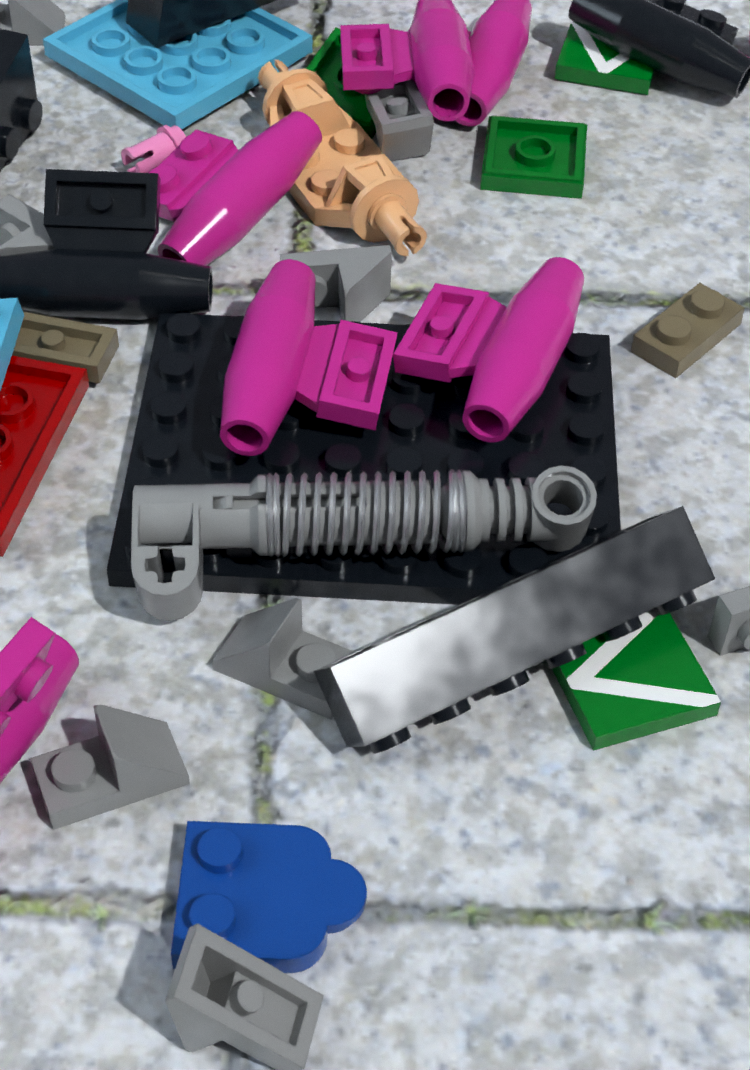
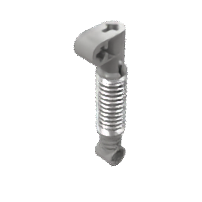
[131,465,597,621]

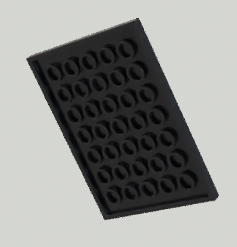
[107,313,621,605]

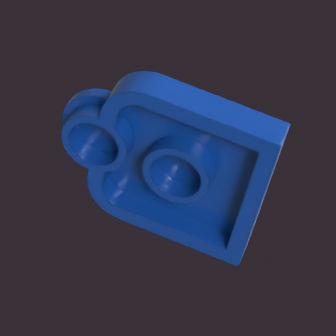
[171,821,367,973]

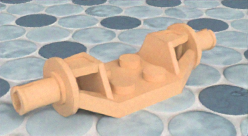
[258,60,427,256]

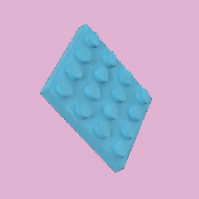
[43,0,313,130]

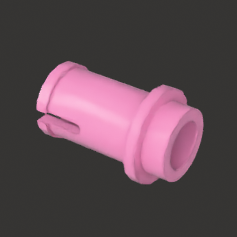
[121,125,186,173]

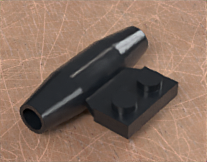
[569,0,750,98]
[0,169,213,320]

